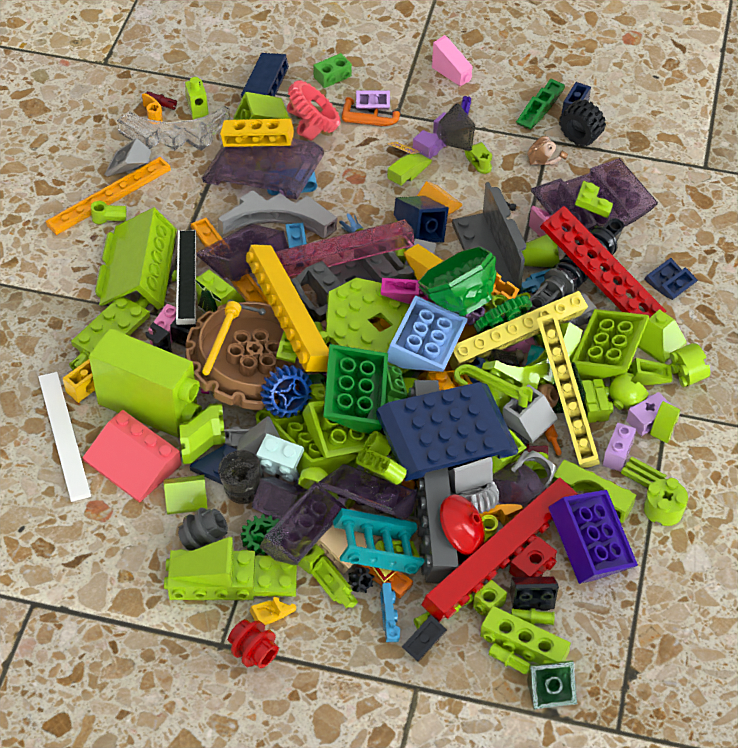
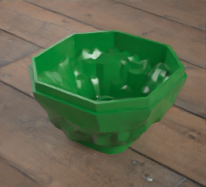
[418,246,497,316]

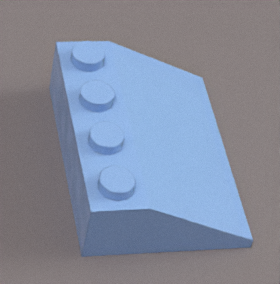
[387,295,468,372]

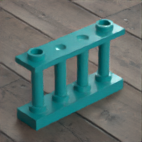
[333,508,425,574]

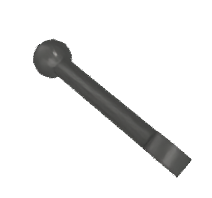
[227,300,266,315]

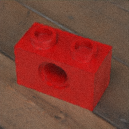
[509,536,557,577]

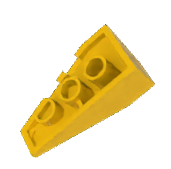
[404,244,444,280]

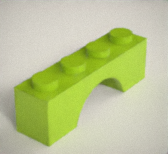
[552,459,636,523]

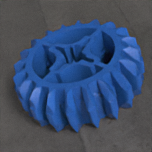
[260,365,312,418]

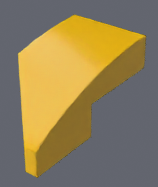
[250,597,296,625]

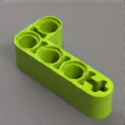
[356,430,407,485]

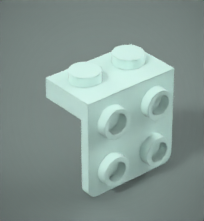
[257,434,304,482]

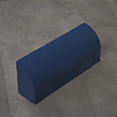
[241,53,289,98]

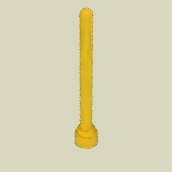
[202,301,242,375]

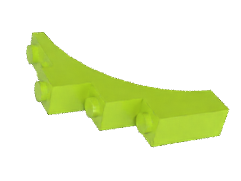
[482,322,583,390]

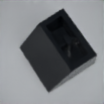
[510,576,559,611]

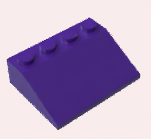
[548,490,638,584]

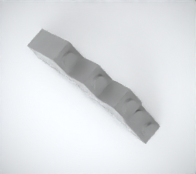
[218,190,337,238]

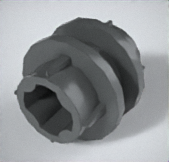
[178,507,228,551]

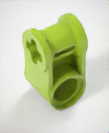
[465,142,492,174]

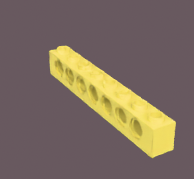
[448,291,588,370]
[537,313,600,469]

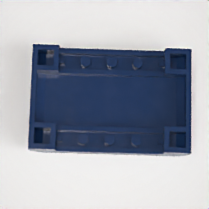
[376,382,519,481]

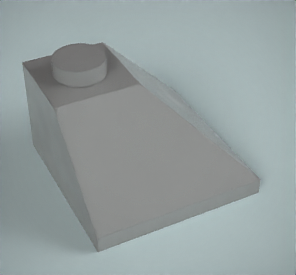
[104,138,152,176]

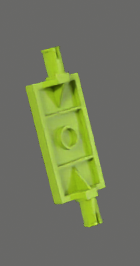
[69,296,150,370]

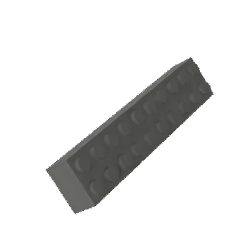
[406,380,458,583]

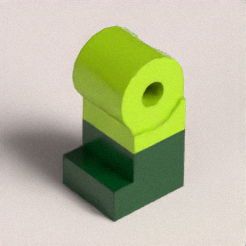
[307,374,325,403]

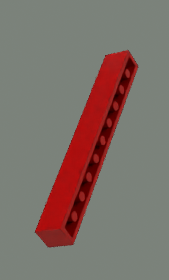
[421,477,578,623]

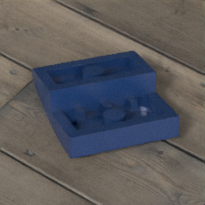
[644,258,698,300]

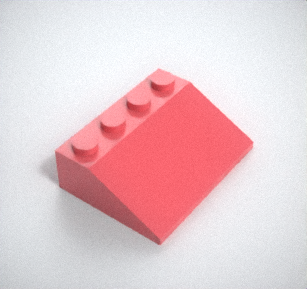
[82,410,182,503]

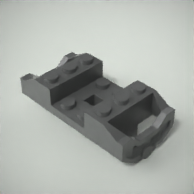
[291,237,414,323]

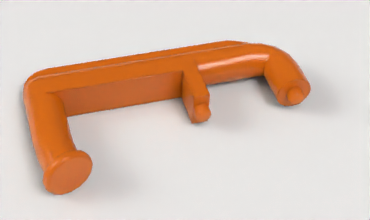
[341,97,400,126]

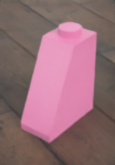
[432,35,472,87]

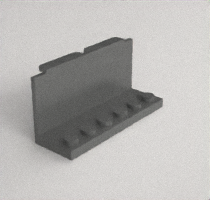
[452,182,526,295]

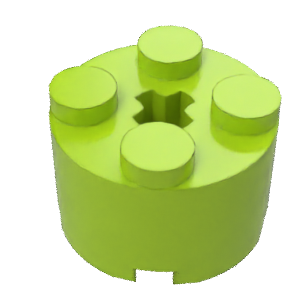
[669,343,710,388]
[644,478,688,526]

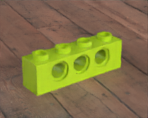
[480,606,571,673]

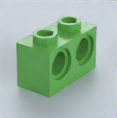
[313,53,352,88]

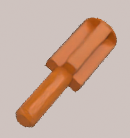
[544,424,562,456]

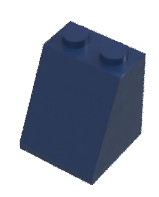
[393,196,449,243]

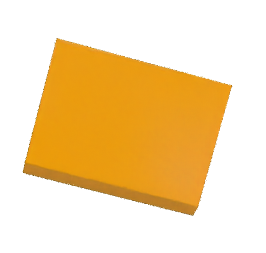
[417,181,462,216]

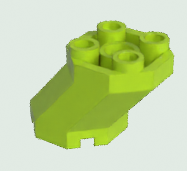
[179,403,225,464]

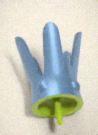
[339,214,364,239]

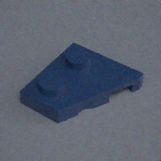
[190,444,241,485]

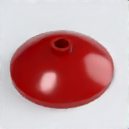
[440,494,485,555]

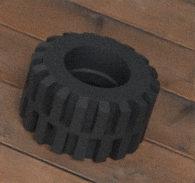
[559,99,606,147]

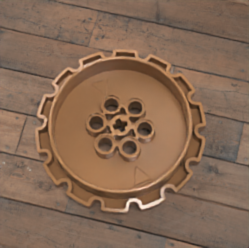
[185,301,320,410]

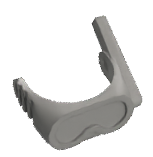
[511,451,557,489]

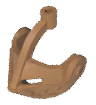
[527,136,568,165]

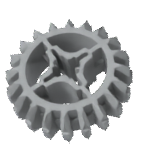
[450,482,499,514]

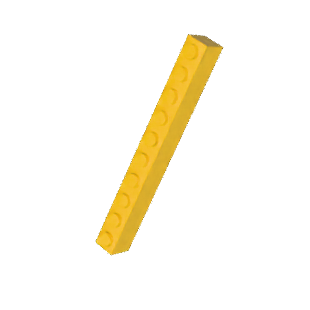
[246,245,329,372]

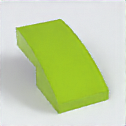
[276,331,297,363]
[650,401,681,443]

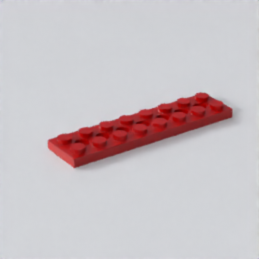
[540,206,667,318]

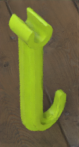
[454,364,533,408]

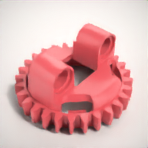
[287,80,340,141]

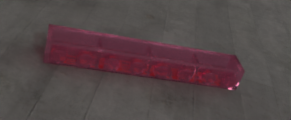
[275,219,414,276]

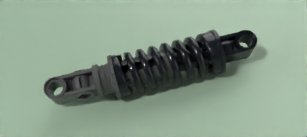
[526,218,624,313]

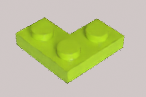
[575,181,613,218]

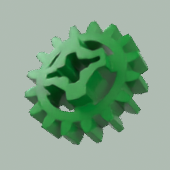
[241,514,286,556]

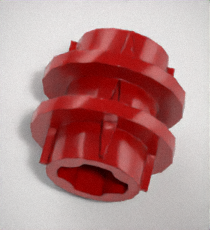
[227,619,280,669]

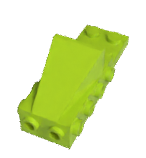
[164,537,297,600]

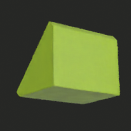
[164,475,208,515]

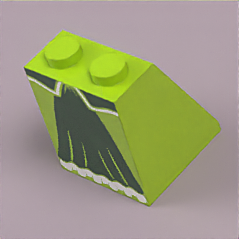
[195,269,245,314]

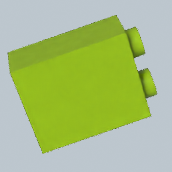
[89,328,202,438]

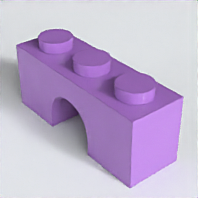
[413,112,460,159]

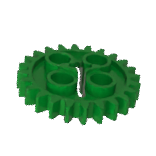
[474,295,533,334]

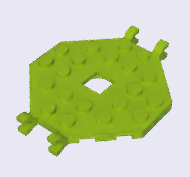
[319,278,411,373]

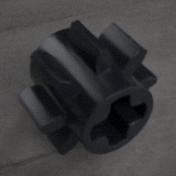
[348,567,374,593]

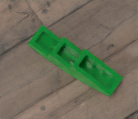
[516,78,565,130]

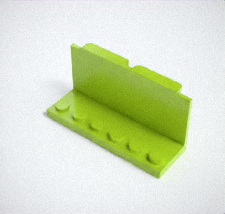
[95,207,177,309]

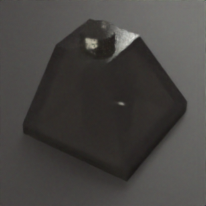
[437,103,475,151]

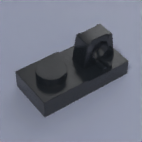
[402,615,447,662]

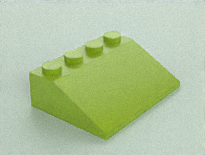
[571,309,649,381]
[302,400,370,459]
[270,413,358,475]

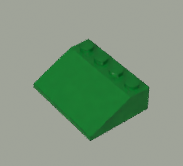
[323,344,388,434]

